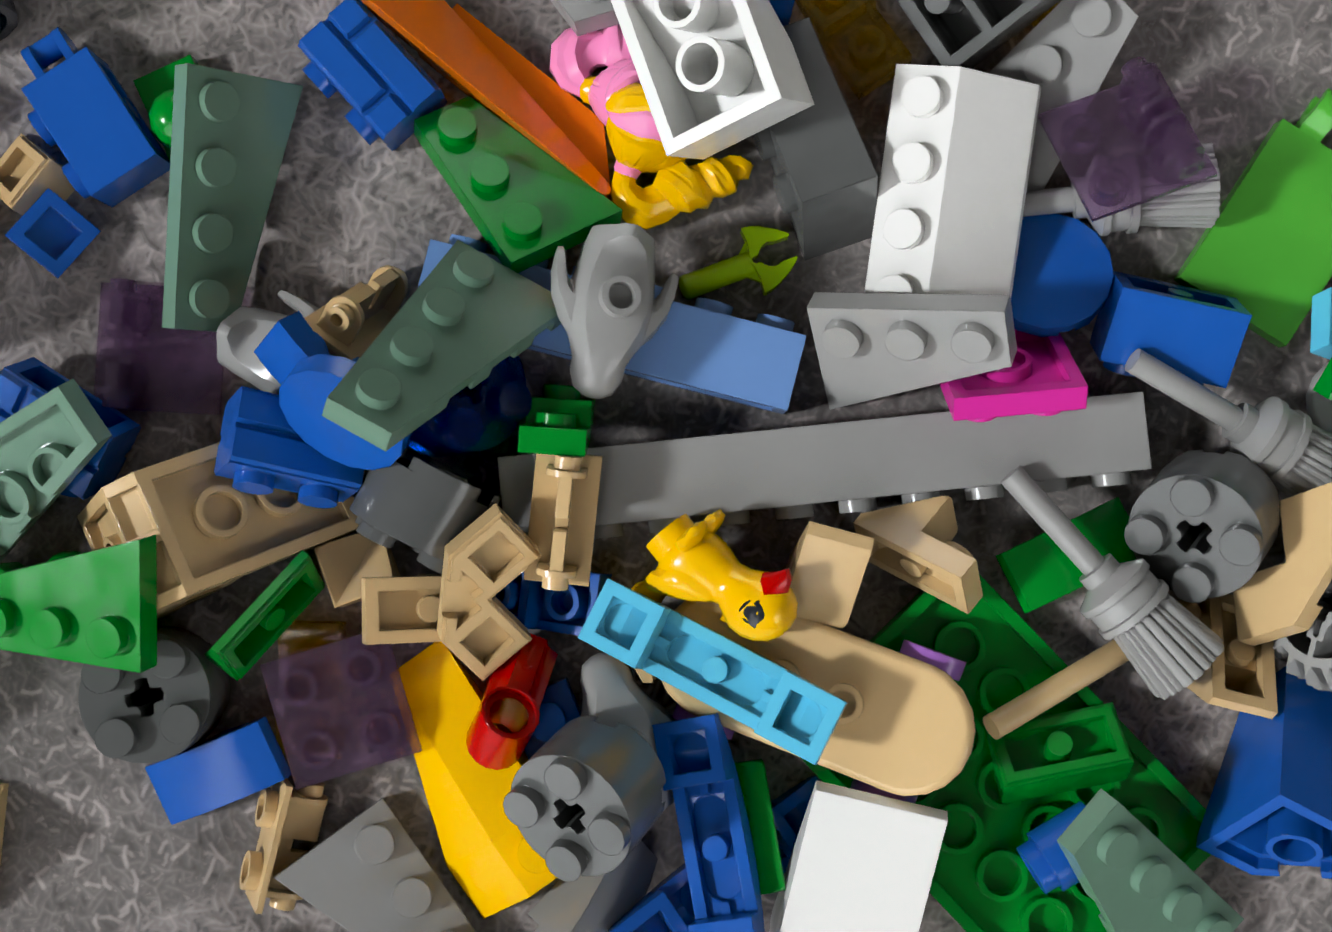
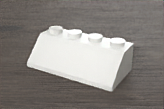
[864,64,1042,298]

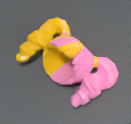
[549,24,754,230]

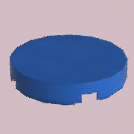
[1011,214,1114,337]
[279,354,412,470]

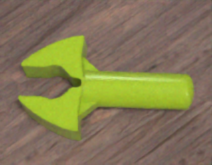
[679,226,798,299]

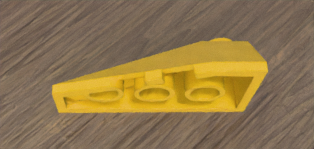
[390,642,557,919]

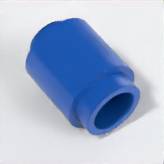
[1016,801,1085,894]

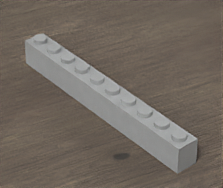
[497,392,1152,539]

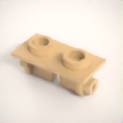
[305,265,408,360]
[524,454,603,591]
[240,778,328,914]

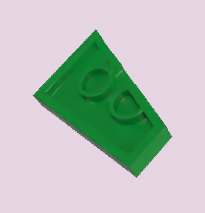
[414,96,623,273]
[0,535,157,673]

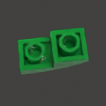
[518,384,595,457]
[996,497,1136,613]

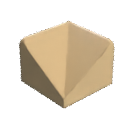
[315,533,400,608]

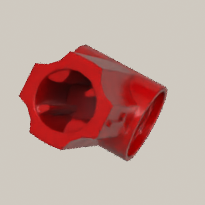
[466,633,558,770]

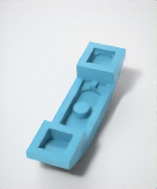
[578,578,848,765]

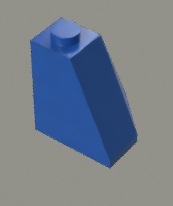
[1196,665,1332,879]

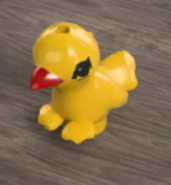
[631,509,798,641]

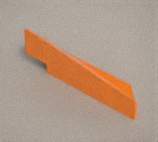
[361,0,611,201]

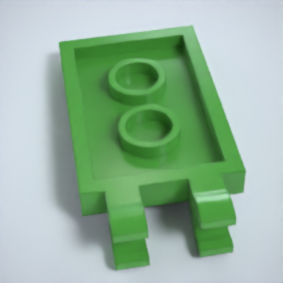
[1174,88,1332,348]

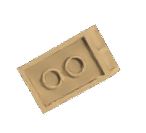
[77,443,359,619]

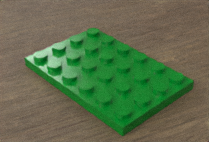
[801,574,1211,932]

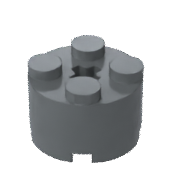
[349,446,502,574]
[1124,449,1280,603]
[79,626,231,763]
[503,716,666,882]

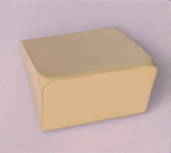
[0,133,75,216]

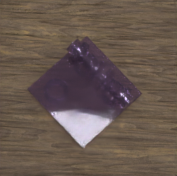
[1038,57,1218,222]
[94,278,224,415]
[260,633,422,790]

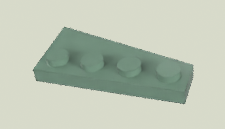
[162,63,303,332]
[322,240,561,452]
[0,378,112,562]
[1057,789,1244,932]

